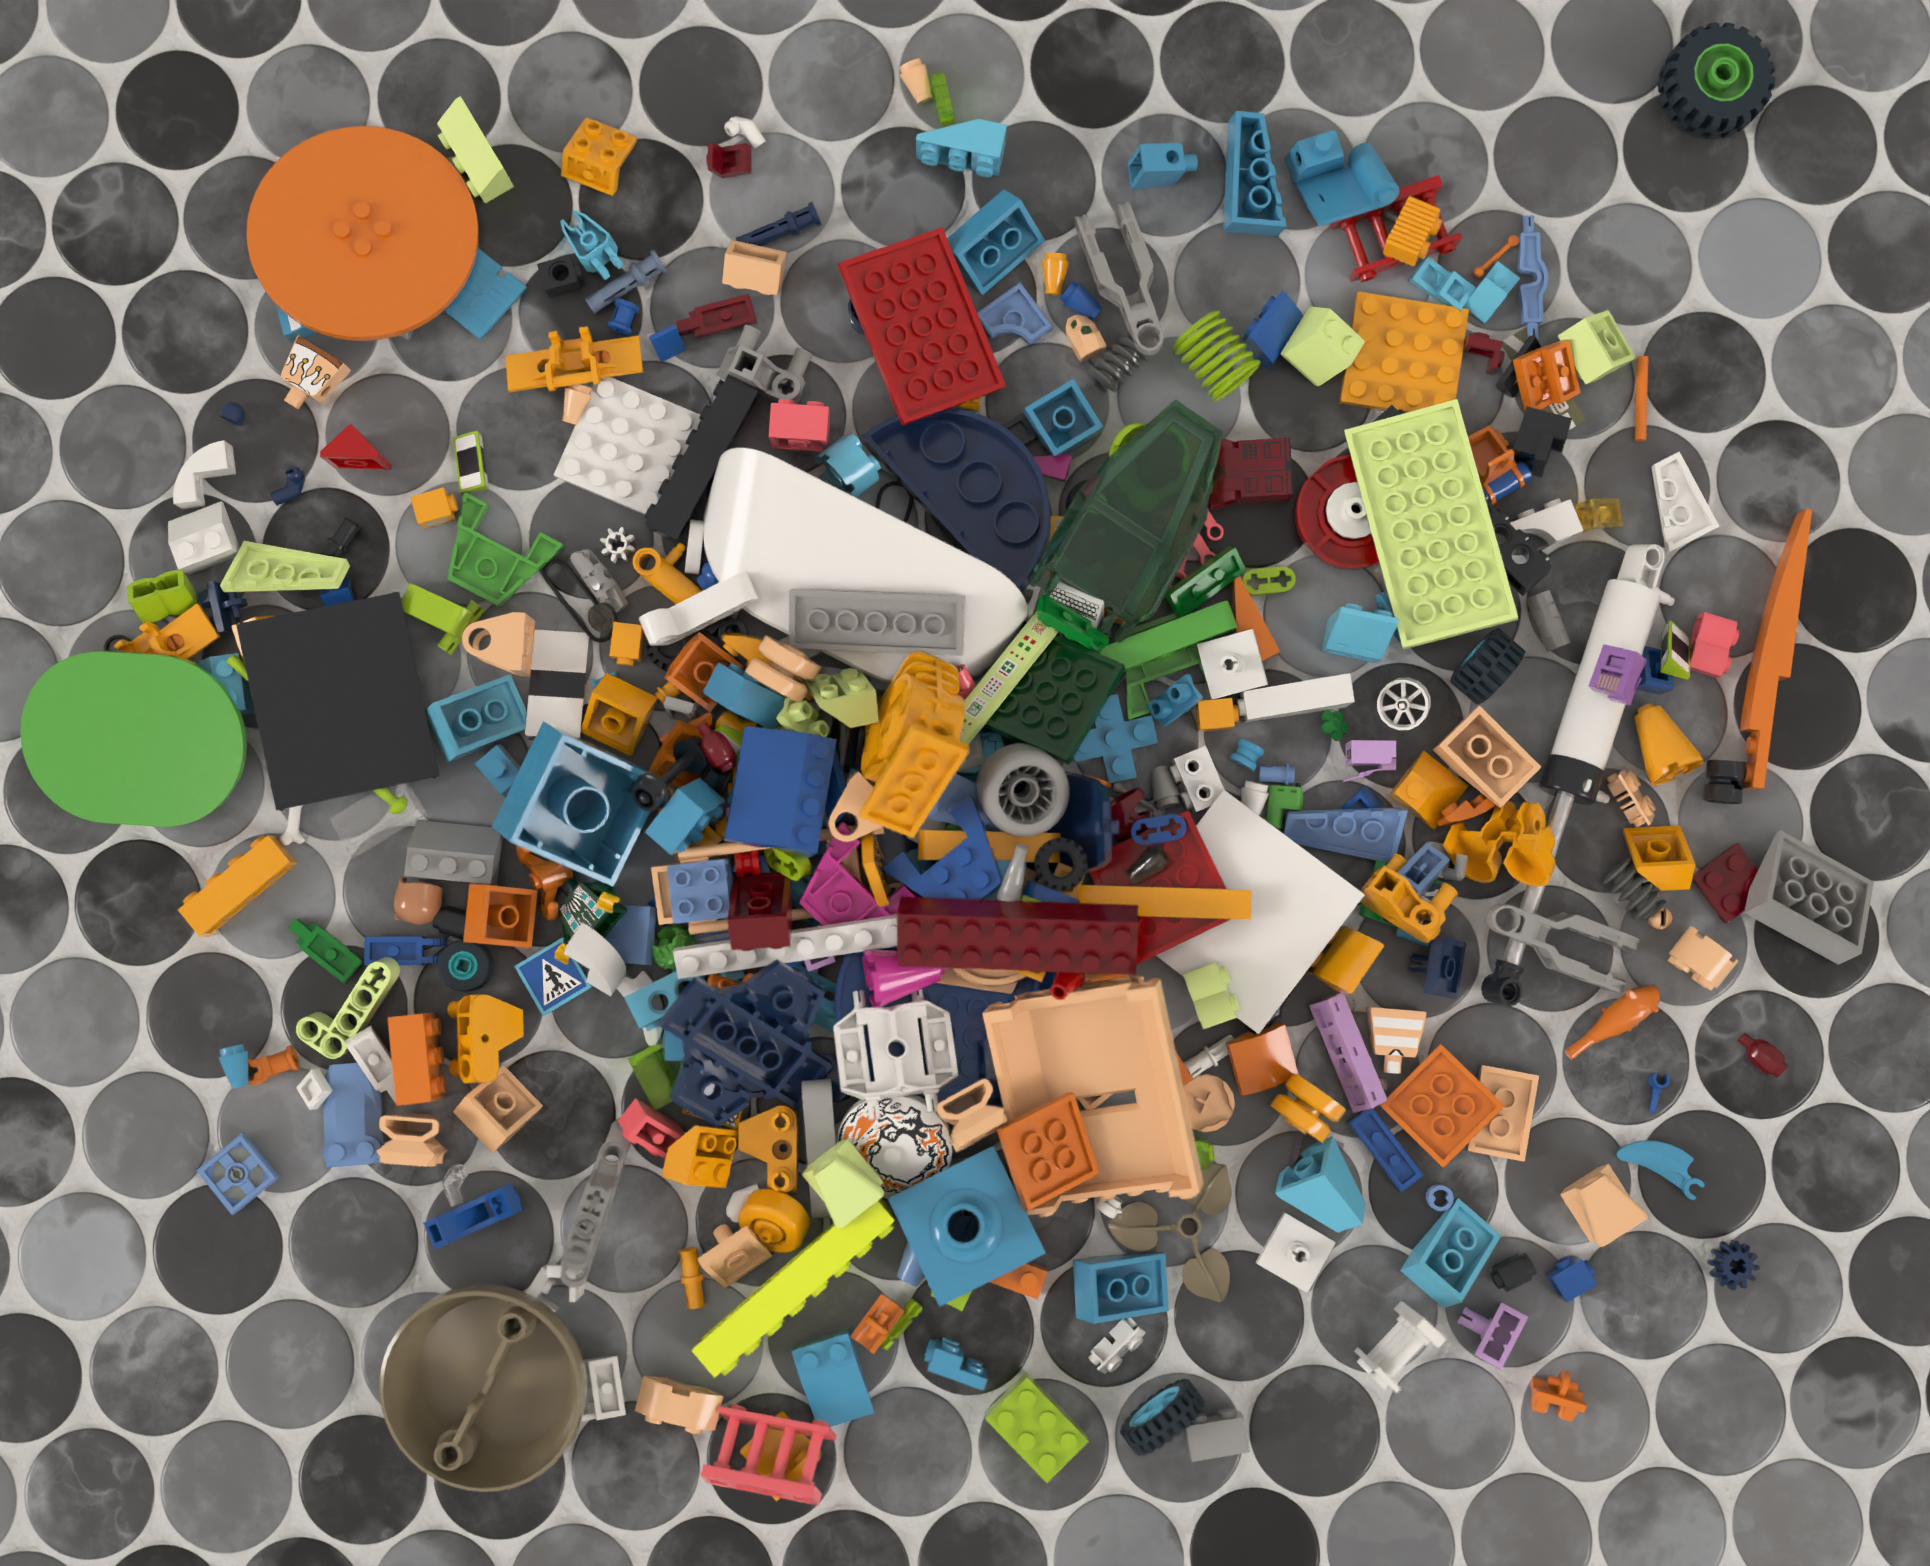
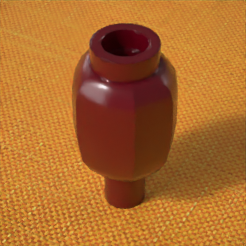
[696,721,737,773]
[1737,1033,1788,1078]

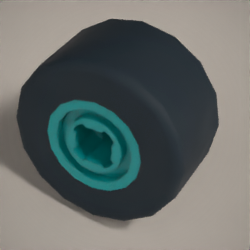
[437,940,494,992]

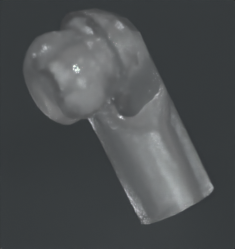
[442,1163,468,1207]

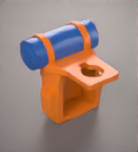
[1468,425,1532,505]

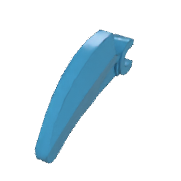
[1616,1140,1705,1200]

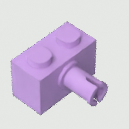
[1457,1302,1528,1370]

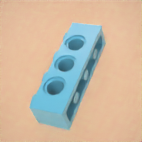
[624,970,745,1031]

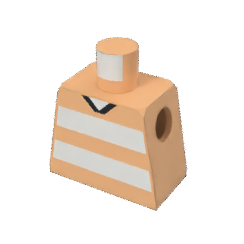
[1366,1007,1426,1074]

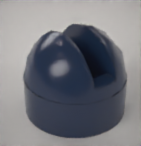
[219,402,245,426]

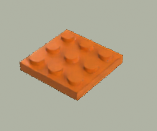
[1380,1044,1505,1168]
[996,1092,1100,1211]

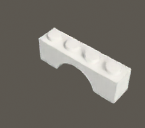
[1495,498,1583,546]

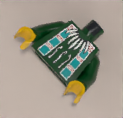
[554,879,627,965]

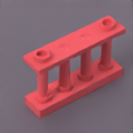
[700,1404,837,1506]

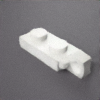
[345,1026,396,1103]

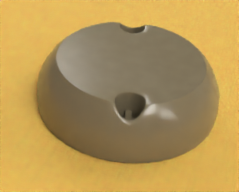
[379,1284,587,1492]

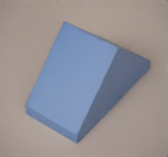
[1397,842,1450,896]

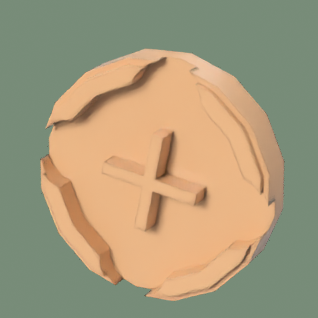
[1183,1074,1235,1132]

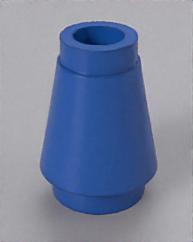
[1059,281,1102,320]

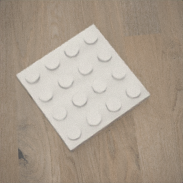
[554,377,701,515]

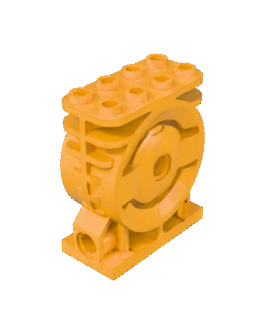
[860,651,969,838]

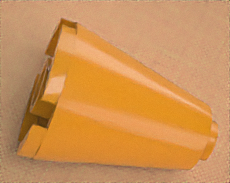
[1634,703,1704,786]

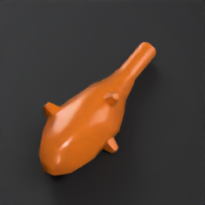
[1565,985,1660,1060]

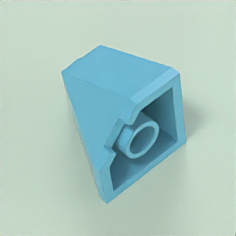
[1275,1137,1366,1233]

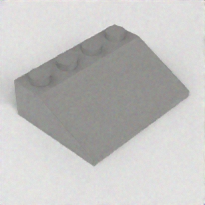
[1744,830,1874,965]

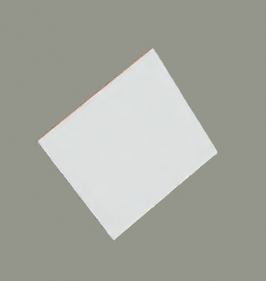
[1156,790,1365,1034]

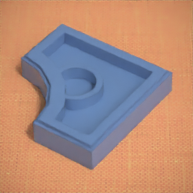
[977,282,1053,345]

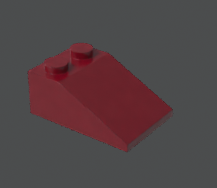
[727,872,792,951]

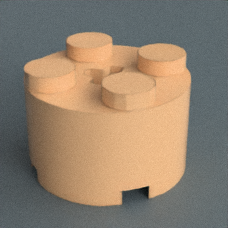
[1667,926,1738,991]

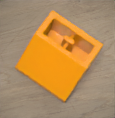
[661,1125,739,1188]

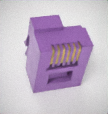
[1589,644,1647,705]

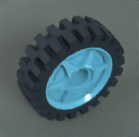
[1120,1378,1205,1456]

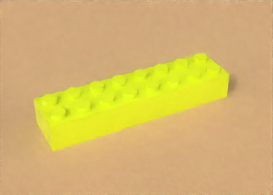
[691,1198,896,1378]

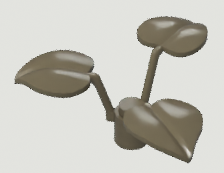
[1107,1164,1232,1302]

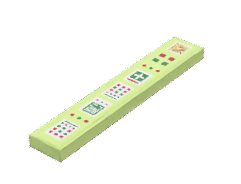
[959,611,1059,745]

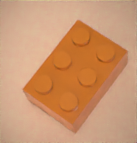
[388,1012,447,1106]

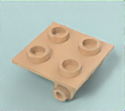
[1606,767,1656,827]

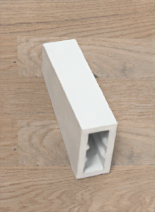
[1237,673,1355,722]

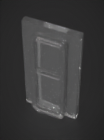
[329,783,427,858]

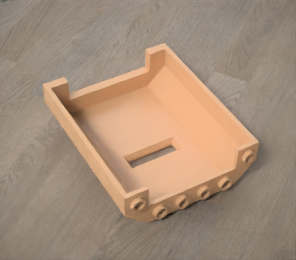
[983,975,1204,1217]

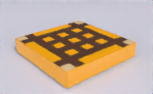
[861,831,889,907]

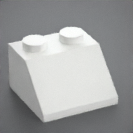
[168,501,240,575]

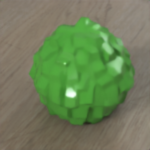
[652,924,696,971]

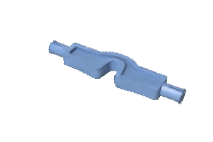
[1517,215,1548,341]

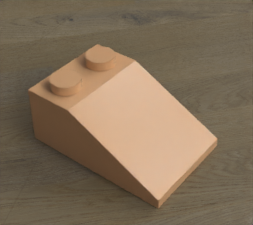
[1433,706,1541,808]

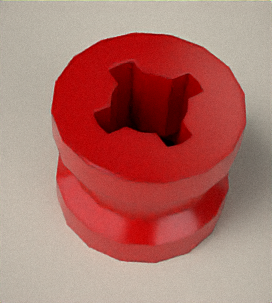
[734,850,761,878]

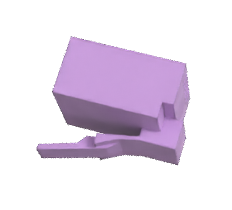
[1342,740,1396,783]

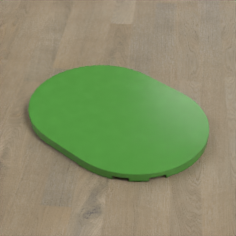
[20,651,247,827]

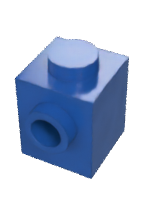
[1545,1255,1597,1303]

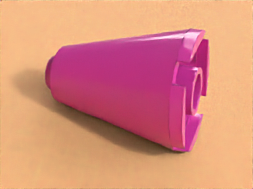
[862,949,945,1008]

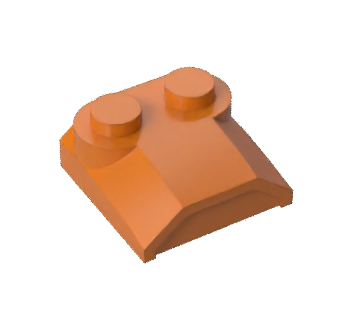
[665,632,744,712]

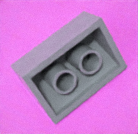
[404,820,503,886]

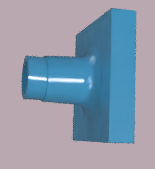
[888,1146,1046,1307]

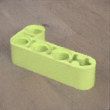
[296,957,400,1059]

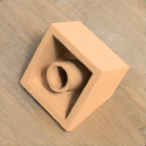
[453,1065,543,1153]

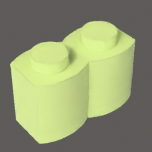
[1183,962,1241,1029]

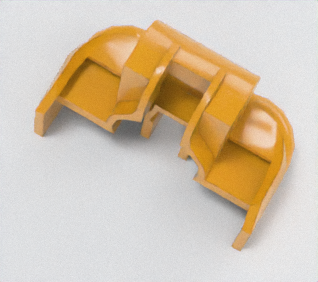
[1443,801,1556,887]

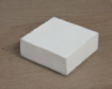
[296,1068,333,1110]

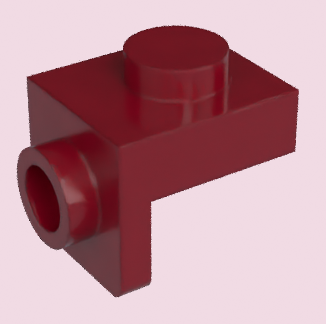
[706,142,752,179]
[1463,332,1505,375]

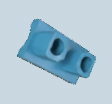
[1148,674,1203,727]

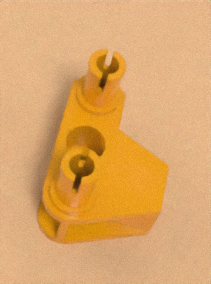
[1360,853,1458,943]
[447,994,524,1083]
[738,1104,799,1193]

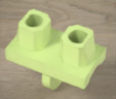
[776,698,830,737]

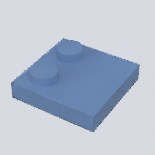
[604,905,657,965]

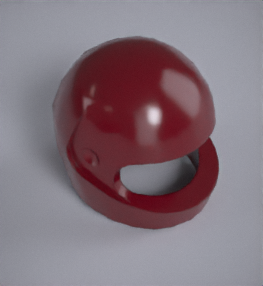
[1110,787,1151,842]

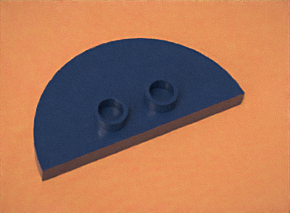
[862,408,1051,593]

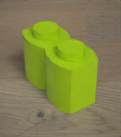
[127,570,197,623]

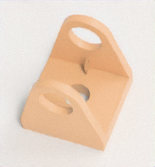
[462,612,535,677]
[826,771,883,842]

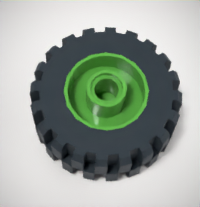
[1658,22,1776,139]

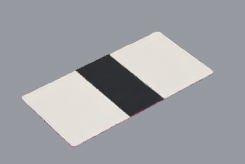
[525,630,589,738]

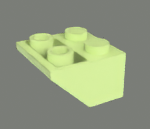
[804,668,879,728]

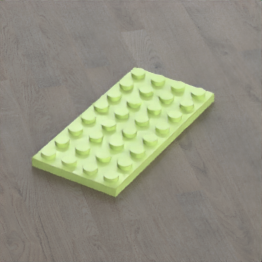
[1344,399,1518,649]

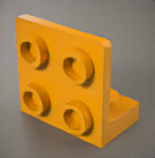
[561,118,637,196]
[740,1411,822,1501]

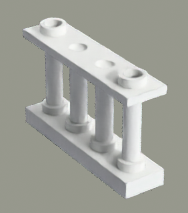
[1354,1301,1446,1393]

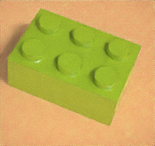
[985,1372,1089,1483]

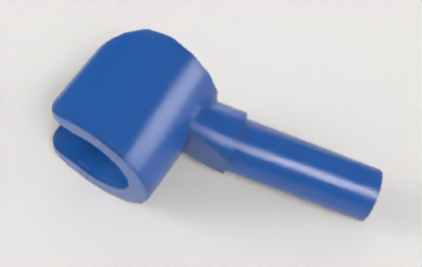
[1648,1072,1670,1113]

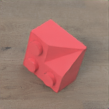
[769,399,830,452]

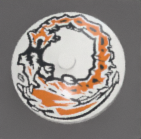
[836,1094,953,1199]

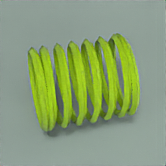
[1171,310,1260,401]

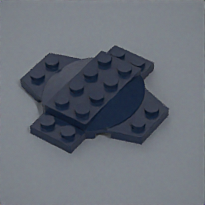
[659,959,833,1128]

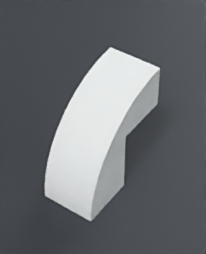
[173,440,236,509]
[565,922,627,997]

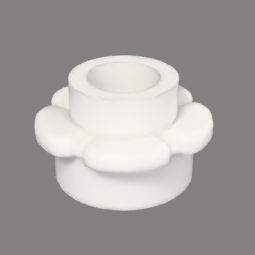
[1096,1195,1123,1219]

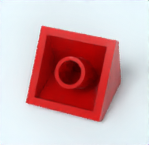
[320,423,392,470]

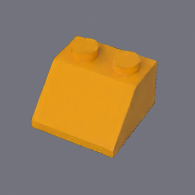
[581,673,658,757]

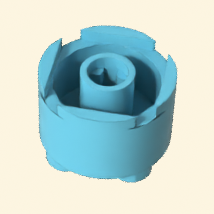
[816,433,881,498]

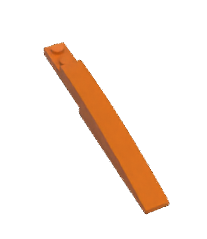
[1739,509,1812,791]

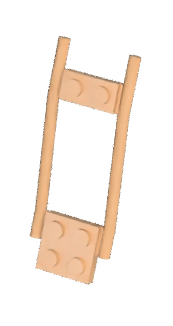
[651,825,884,935]

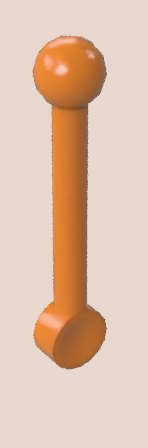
[1474,235,1519,278]

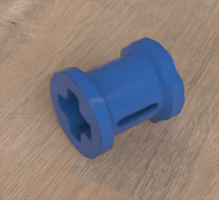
[606,299,639,336]

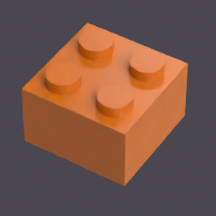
[463,884,538,948]

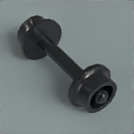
[632,736,708,811]

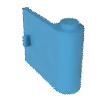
[1296,143,1399,227]

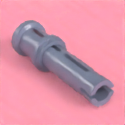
[585,249,667,314]

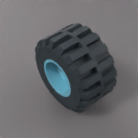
[1450,628,1525,705]

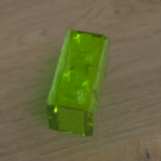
[628,1044,675,1111]

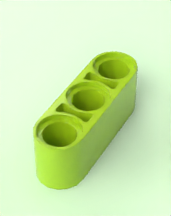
[401,583,474,639]

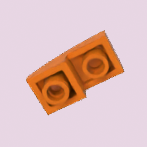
[1437,793,1496,826]

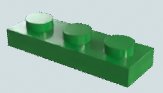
[1164,545,1247,618]

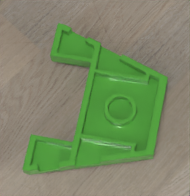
[447,492,564,607]
[1125,613,1209,721]

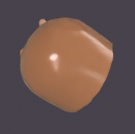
[394,877,443,925]

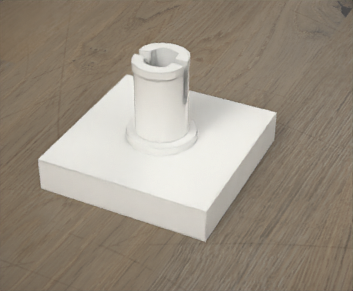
[1197,629,1268,700]
[1256,1212,1336,1293]

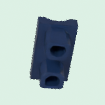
[198,581,248,634]

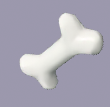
[280,805,305,845]

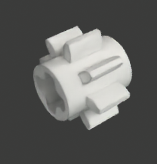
[600,527,636,563]

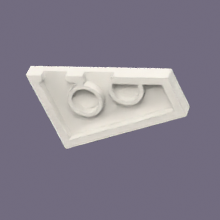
[1651,452,1720,554]

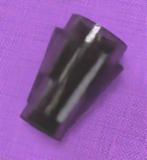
[1126,844,1171,884]

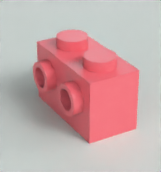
[618,1098,685,1159]

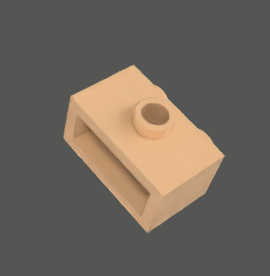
[722,240,787,295]

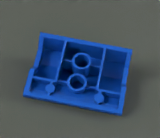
[724,726,837,858]

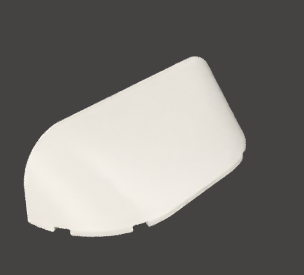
[703,448,1028,683]

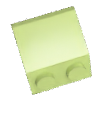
[1281,306,1365,386]
[1558,310,1636,384]

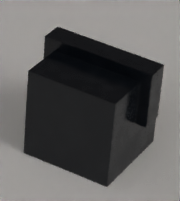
[1513,406,1572,478]

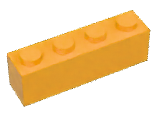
[178,835,297,937]

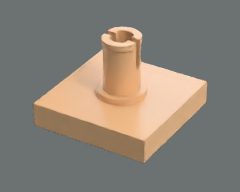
[697,1224,773,1288]

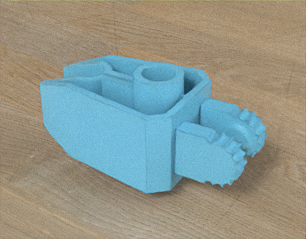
[561,211,624,280]

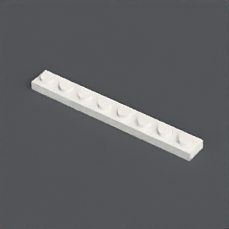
[673,915,897,979]

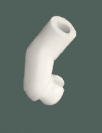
[726,1183,760,1223]

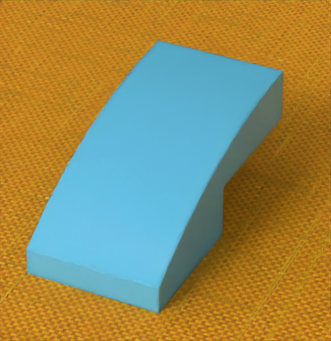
[1409,256,1476,311]

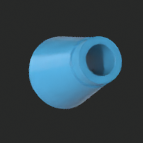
[218,1044,249,1089]

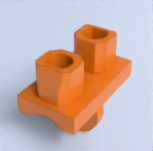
[850,1293,905,1354]
[1530,1370,1587,1422]

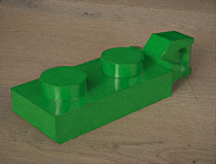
[1037,594,1109,653]
[288,918,364,984]

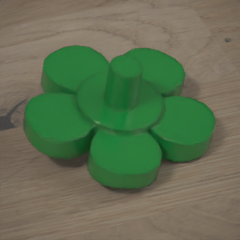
[1321,710,1348,741]

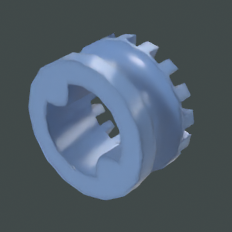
[1425,1184,1454,1212]

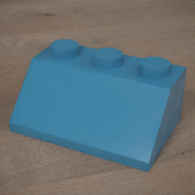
[947,189,1045,295]

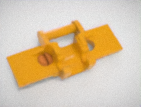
[506,326,643,392]
[114,603,220,660]

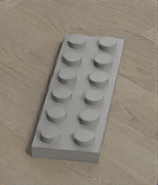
[789,589,965,656]

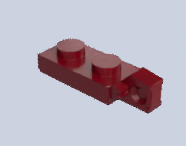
[676,294,757,338]

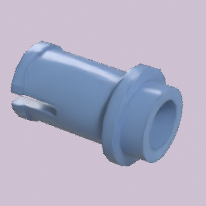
[1259,763,1295,786]

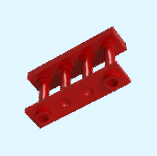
[1330,175,1462,283]

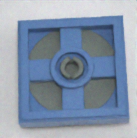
[196,1132,280,1215]

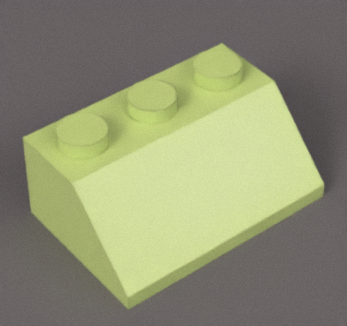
[437,96,514,203]

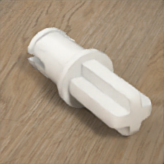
[1183,1035,1235,1078]

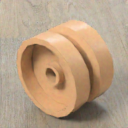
[745,635,821,703]

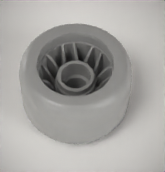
[976,743,1069,837]

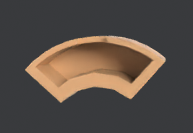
[635,1376,723,1434]

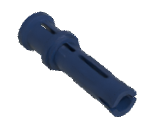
[735,201,822,246]

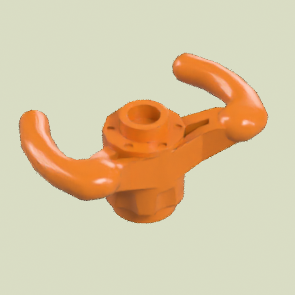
[516,845,573,921]

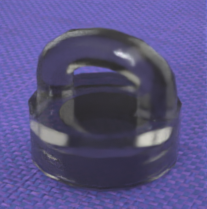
[588,602,618,632]

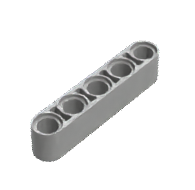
[802,1079,836,1219]

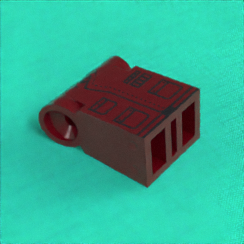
[1207,438,1293,510]

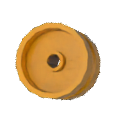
[1270,1073,1346,1143]

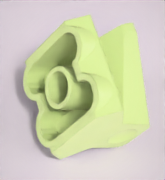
[802,1139,884,1229]

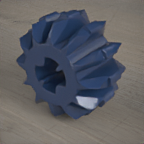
[1707,1239,1760,1290]

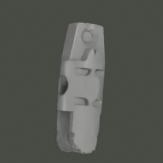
[570,549,629,615]

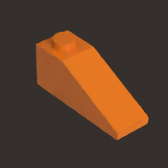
[1231,576,1280,663]

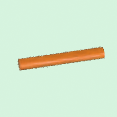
[1635,356,1648,442]

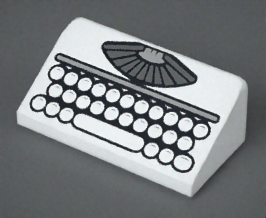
[1047,579,1104,629]

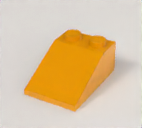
[1309,926,1384,994]

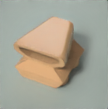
[937,1079,1008,1152]
[377,1113,448,1167]
[1560,1164,1648,1247]

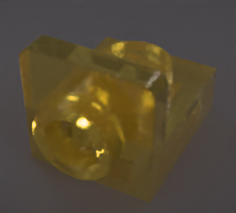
[1574,498,1623,532]

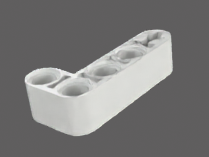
[639,572,759,646]

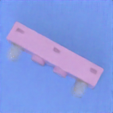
[1309,993,1389,1113]

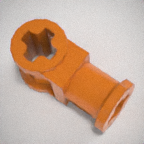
[248,1045,300,1085]

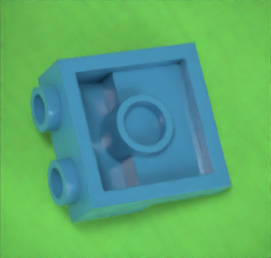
[924,1337,987,1391]

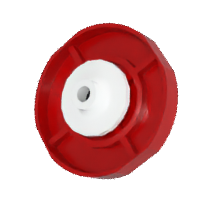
[1295,455,1379,570]

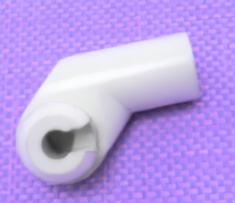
[725,116,766,149]

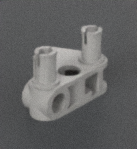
[717,325,813,404]

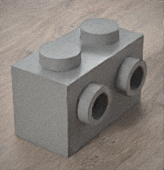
[1184,1408,1250,1462]

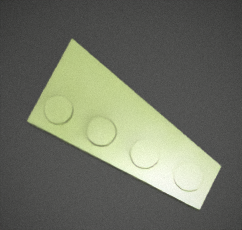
[220,541,350,592]

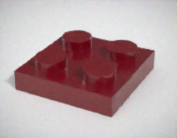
[1692,843,1758,923]

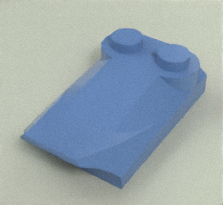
[323,1063,386,1167]

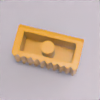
[1383,196,1443,267]

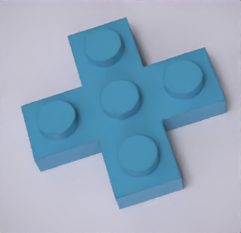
[1073,694,1158,784]

